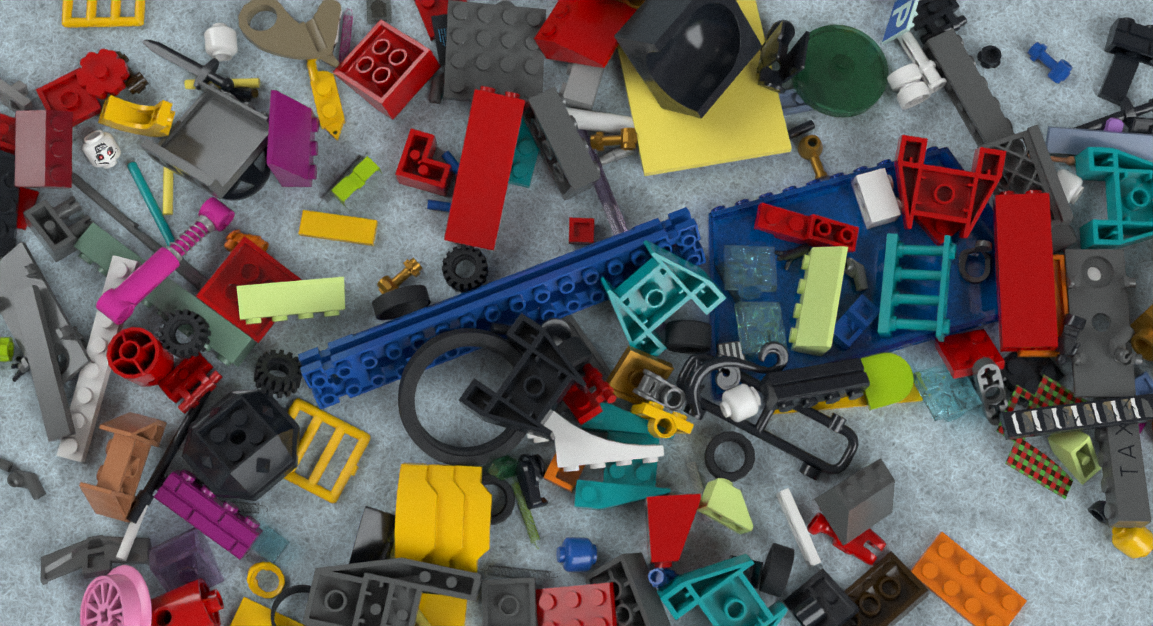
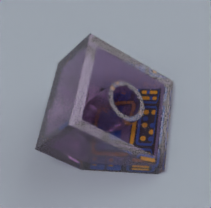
[148,527,224,592]

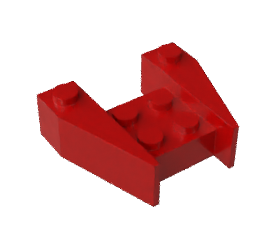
[894,135,1006,239]

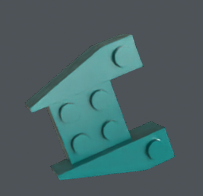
[1075,147,1153,250]
[600,240,726,357]
[574,403,675,511]
[656,554,788,626]

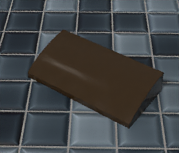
[842,551,929,626]

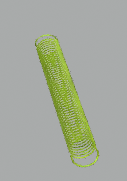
[512,475,540,549]

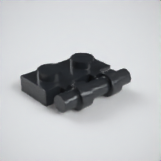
[912,0,967,45]

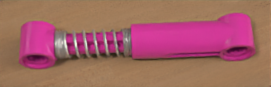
[96,197,235,325]

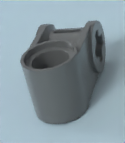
[632,368,686,411]

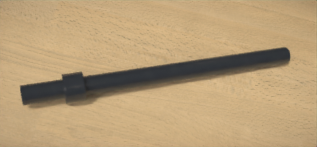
[127,390,211,524]

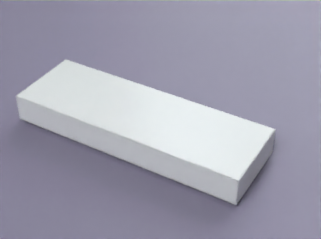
[776,488,821,566]

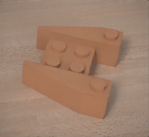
[79,412,167,523]

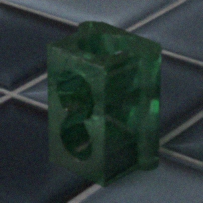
[488,455,519,481]

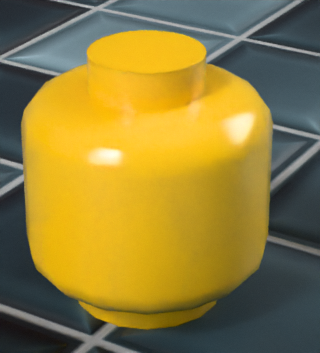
[1112,526,1153,559]

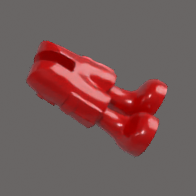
[807,508,886,566]

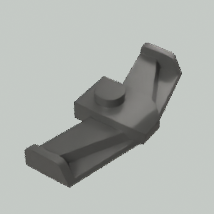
[40,535,153,585]

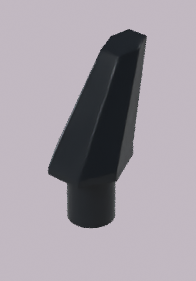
[220,87,259,102]

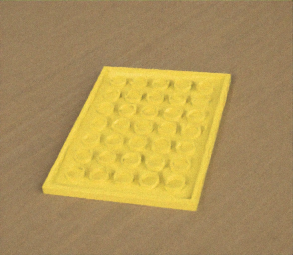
[617,0,792,176]

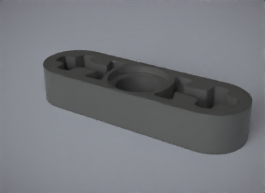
[972,357,1008,425]

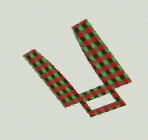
[997,375,1087,499]

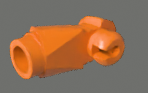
[224,229,269,252]

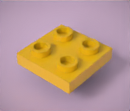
[630,401,694,438]

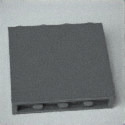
[141,80,269,200]

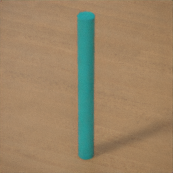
[127,162,175,246]

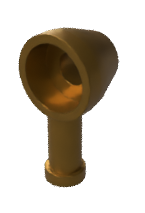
[798,135,828,181]

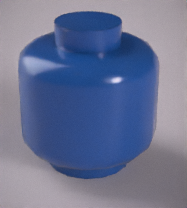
[557,537,597,572]

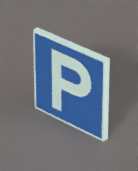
[882,0,919,44]

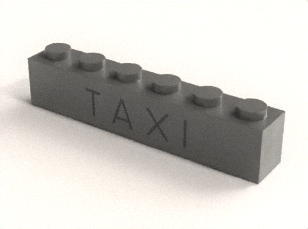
[1093,397,1152,528]

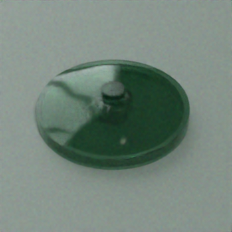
[791,24,889,118]

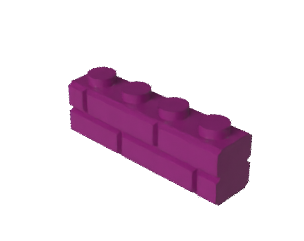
[154,469,263,560]

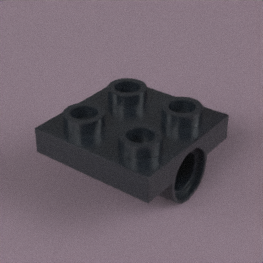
[782,569,859,626]

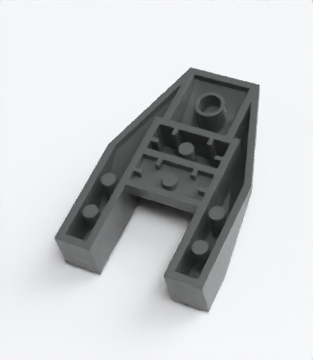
[302,558,482,626]

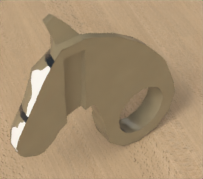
[238,0,342,68]

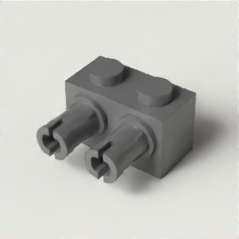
[23,196,94,262]

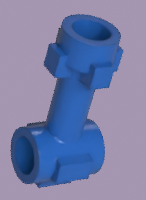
[1027,42,1073,84]
[648,568,680,588]

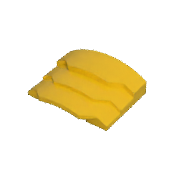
[395,462,492,573]

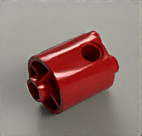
[106,327,175,387]
[151,578,224,626]

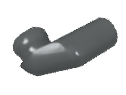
[429,73,444,104]

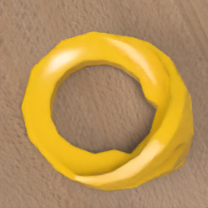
[247,561,285,599]

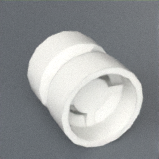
[887,63,931,110]

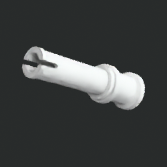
[897,30,947,94]

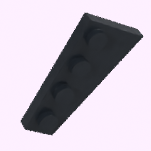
[0,150,20,257]

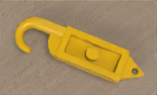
[307,53,346,141]

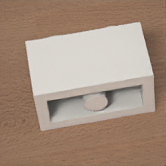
[851,168,902,229]

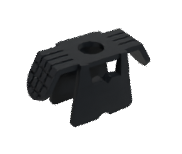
[757,20,810,94]

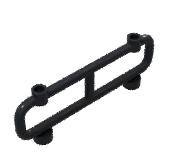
[676,352,859,481]

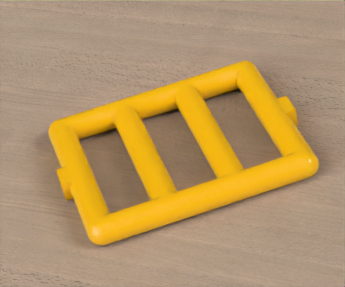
[61,0,145,28]
[283,398,371,503]

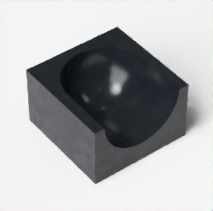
[614,0,762,119]

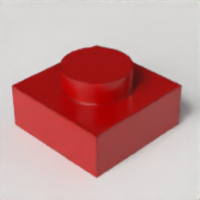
[569,217,595,245]

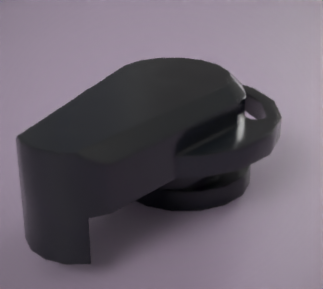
[516,453,548,510]

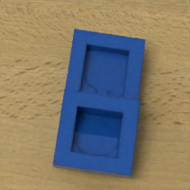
[833,294,880,351]

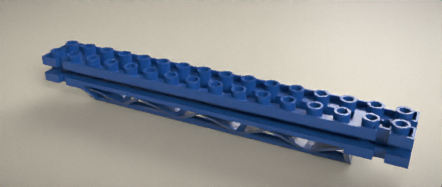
[298,207,706,409]

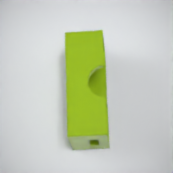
[331,156,382,207]

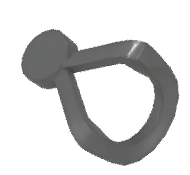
[958,240,992,284]

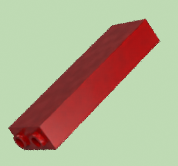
[444,86,525,251]
[993,190,1058,352]

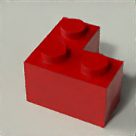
[395,128,454,197]

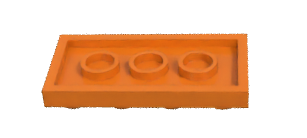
[910,532,1027,626]

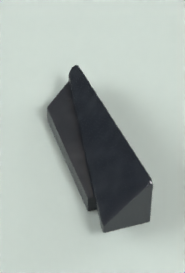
[349,506,395,564]

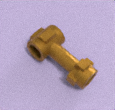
[590,128,638,151]
[377,258,423,294]

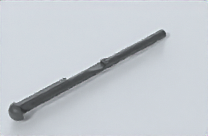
[72,173,208,291]

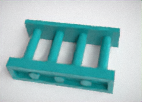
[878,233,957,342]

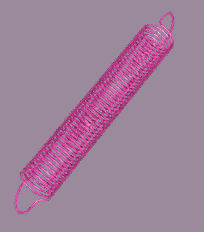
[339,9,353,63]

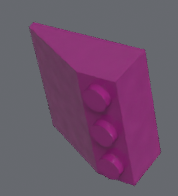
[267,90,319,187]

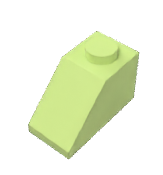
[1047,431,1101,485]
[697,478,753,534]

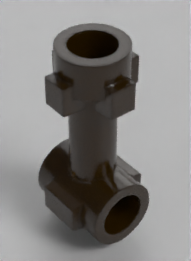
[116,51,149,95]

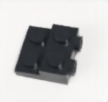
[1000,352,1065,408]

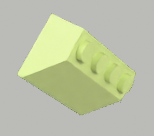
[789,246,848,356]
[237,277,345,324]

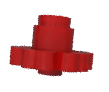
[76,48,130,100]

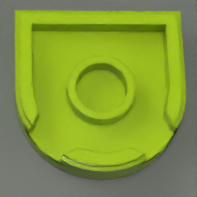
[861,353,914,411]

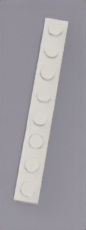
[57,255,141,462]

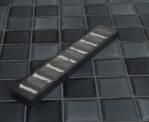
[999,393,1153,440]

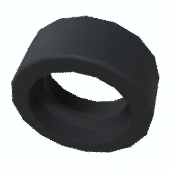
[704,431,755,482]
[481,475,515,525]
[759,543,795,597]

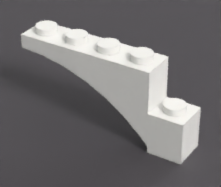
[527,411,664,472]

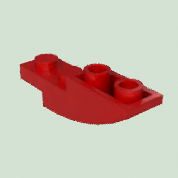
[754,203,859,252]

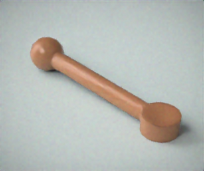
[1027,152,1076,166]

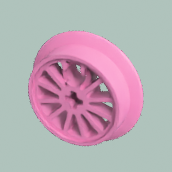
[80,565,152,626]

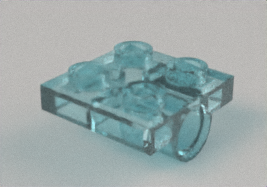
[723,245,777,300]
[734,302,788,357]
[913,364,982,422]

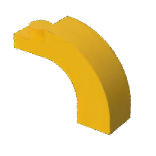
[98,95,175,137]

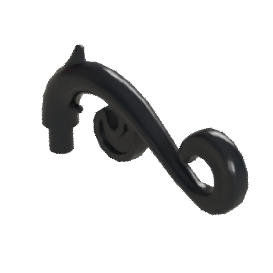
[685,341,789,415]

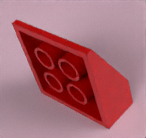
[534,0,637,68]
[333,19,441,120]

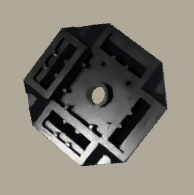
[182,389,300,501]

